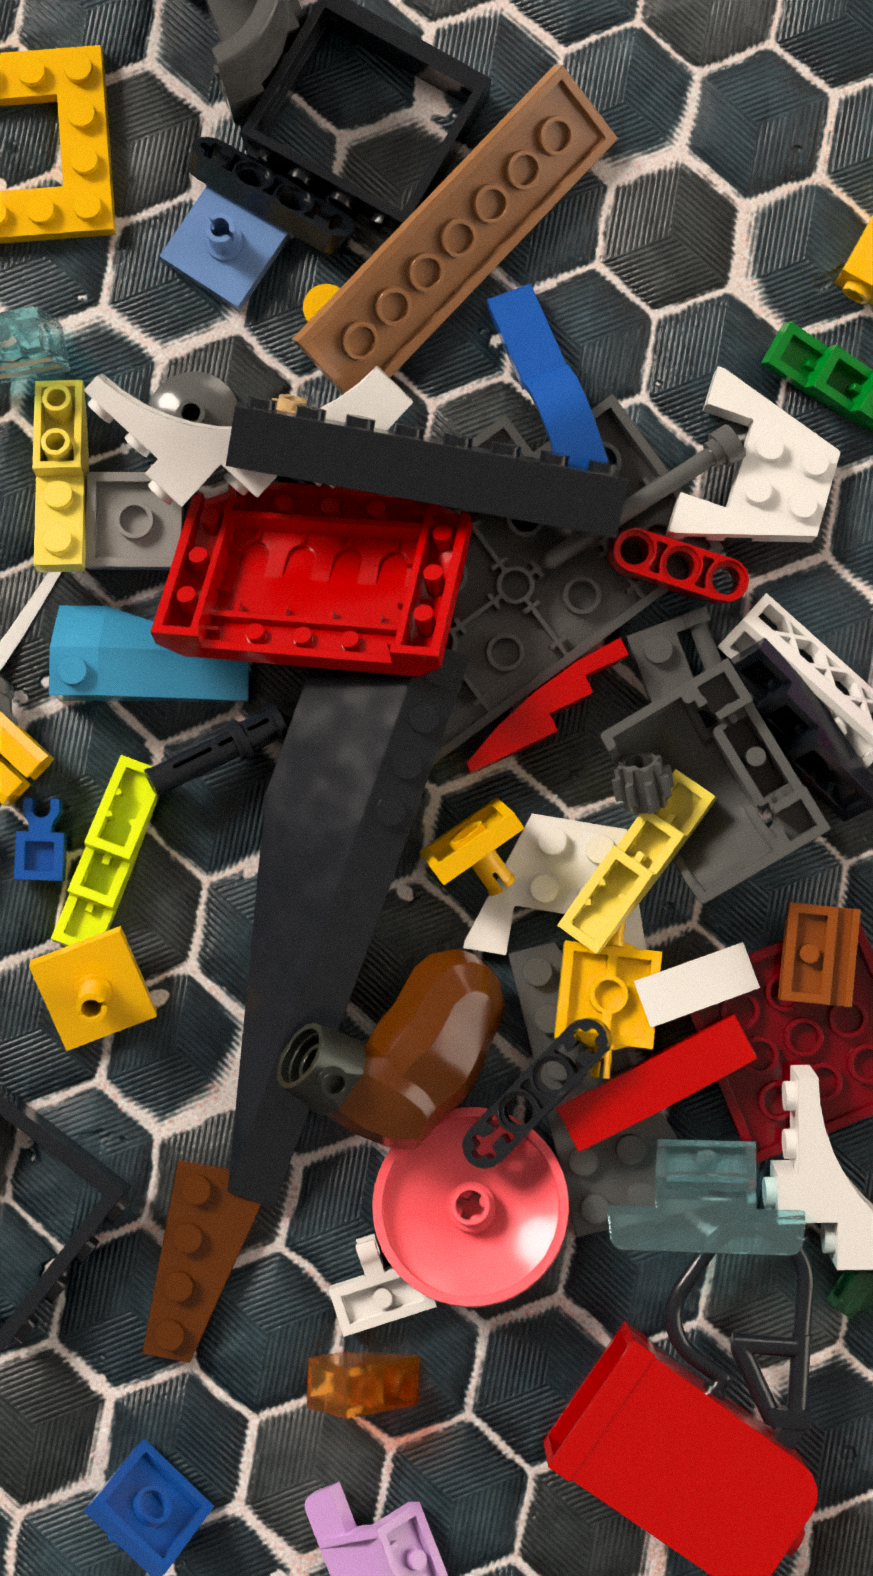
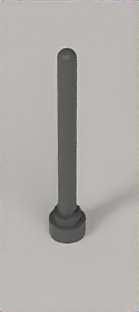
[541,424,746,569]

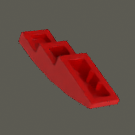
[466,637,629,775]
[556,1014,757,1152]

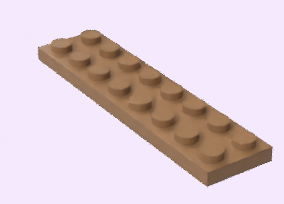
[292,65,618,395]

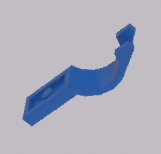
[487,283,609,468]

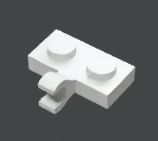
[329,1233,437,1337]

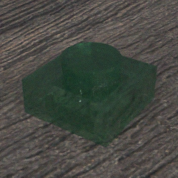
[826,1270,873,1320]

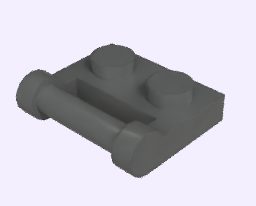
[625,607,722,712]

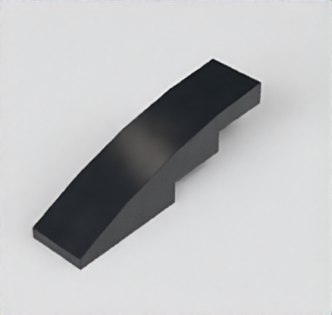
[730,638,873,822]

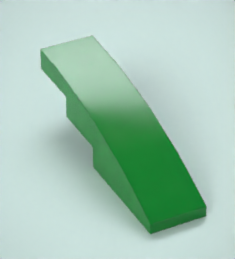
[760,321,873,432]

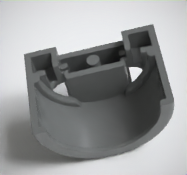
[204,0,306,123]
[601,658,831,904]

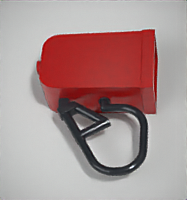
[543,1217,817,1576]

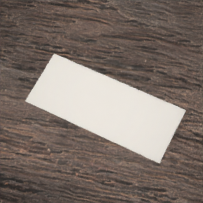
[634,942,760,1028]

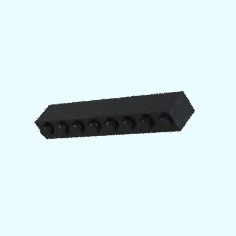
[226,396,629,538]

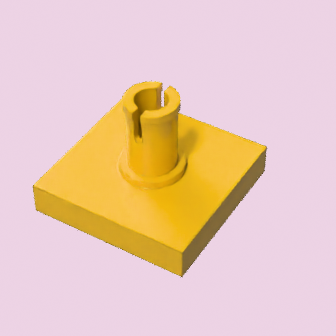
[419,797,525,896]
[29,926,157,1051]

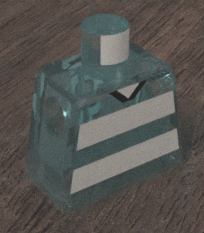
[0,307,71,384]

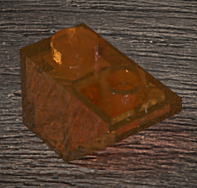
[307,1352,420,1419]

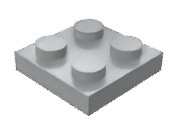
[85,472,184,570]

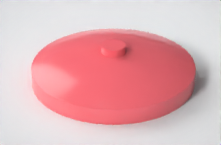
[372,1107,569,1308]

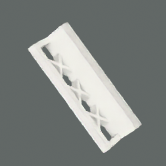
[717,593,873,769]

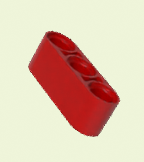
[607,528,749,605]

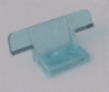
[608,1139,806,1256]

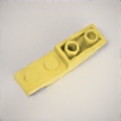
[32,380,89,573]

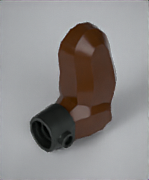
[277,949,504,1150]

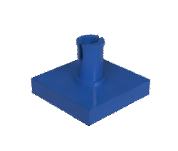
[83,1439,214,1576]

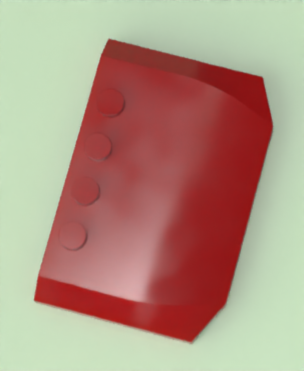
[151,482,473,677]

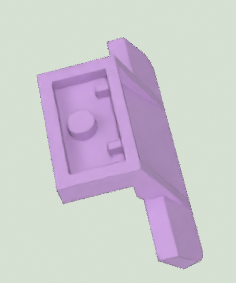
[304,1482,448,1576]

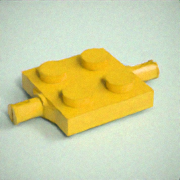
[554,922,662,1080]

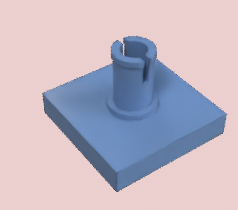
[159,185,291,312]

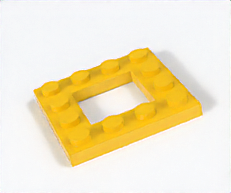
[0,45,116,244]

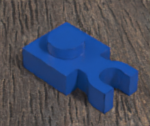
[14,798,67,881]

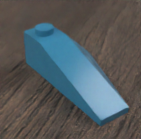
[49,605,249,702]

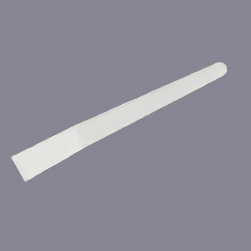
[0,572,61,671]

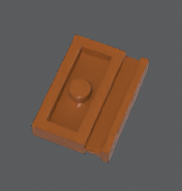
[778,902,861,1007]

